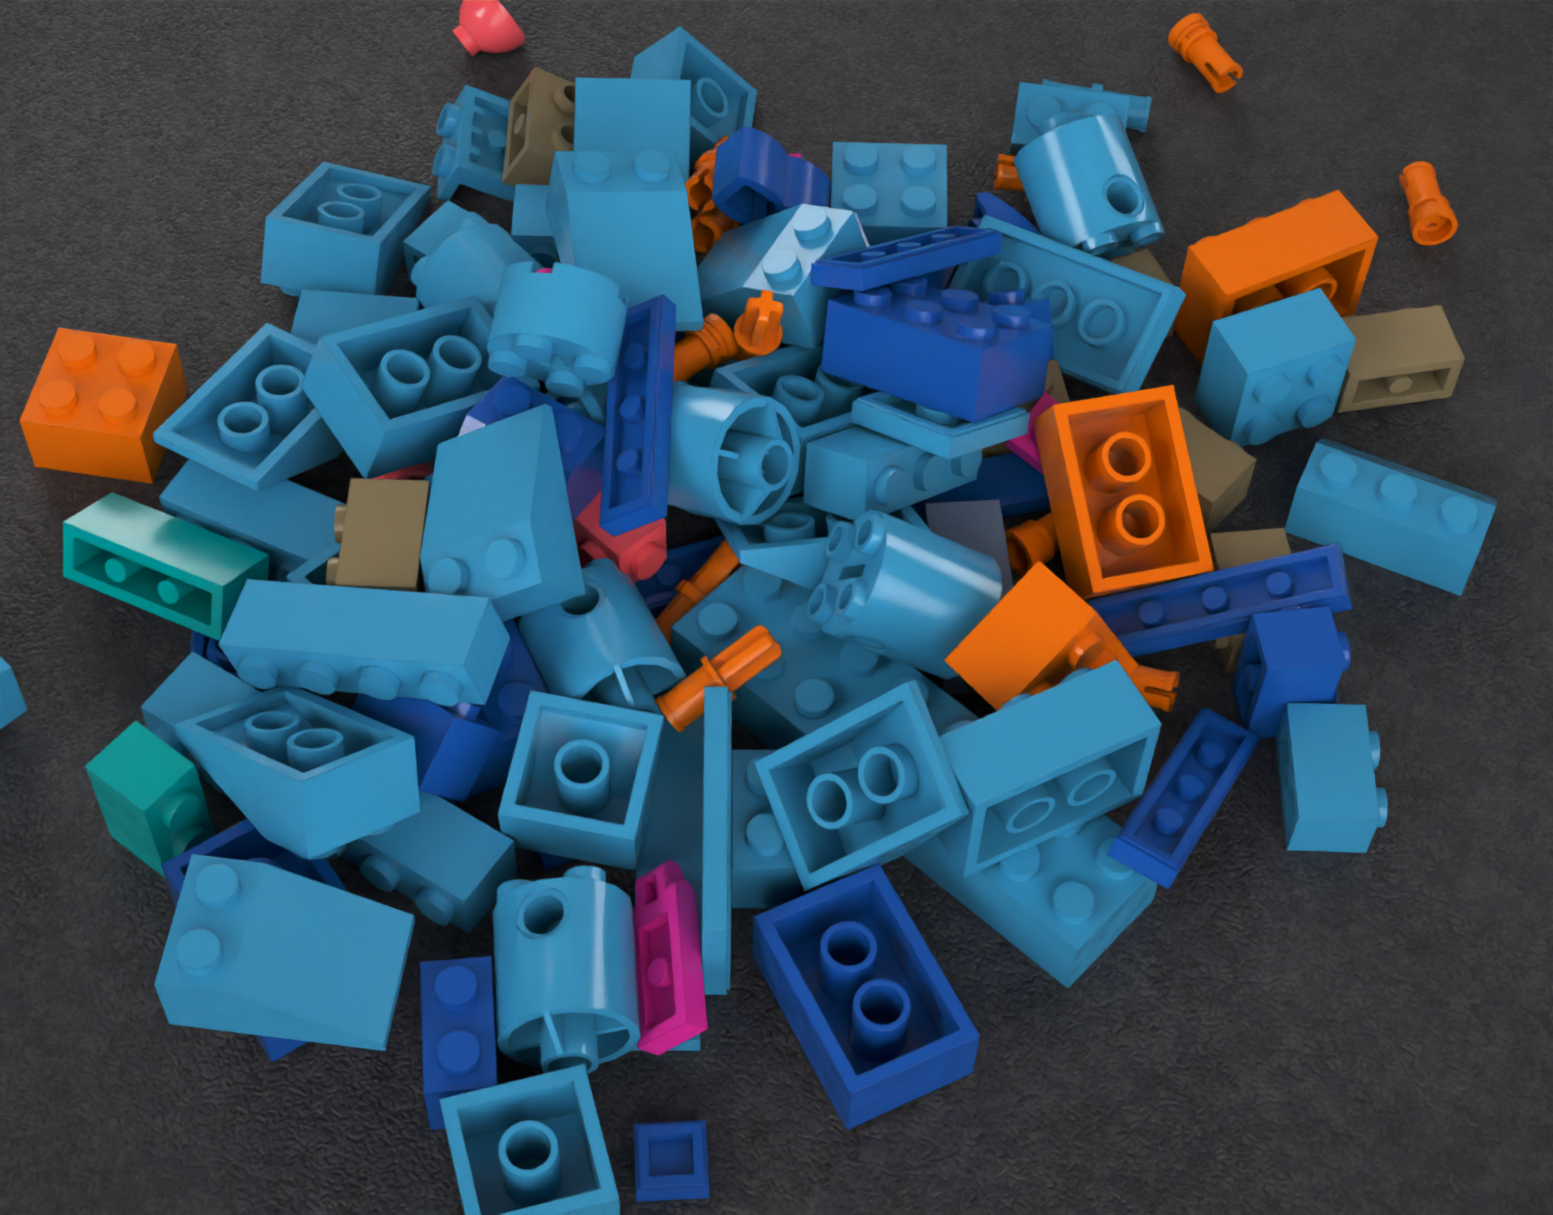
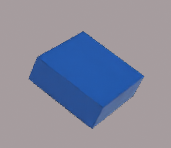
[634,1120,709,1202]

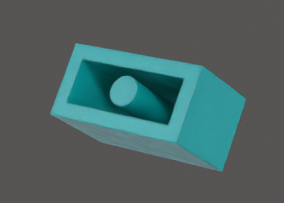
[85,720,216,879]

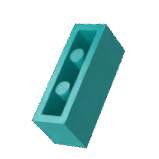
[63,492,269,641]

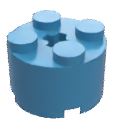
[487,261,630,397]

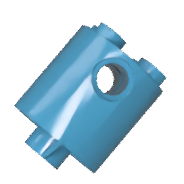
[1013,110,1166,260]
[410,216,544,381]
[667,380,801,525]
[807,509,1002,680]
[518,558,687,728]
[493,865,641,1074]

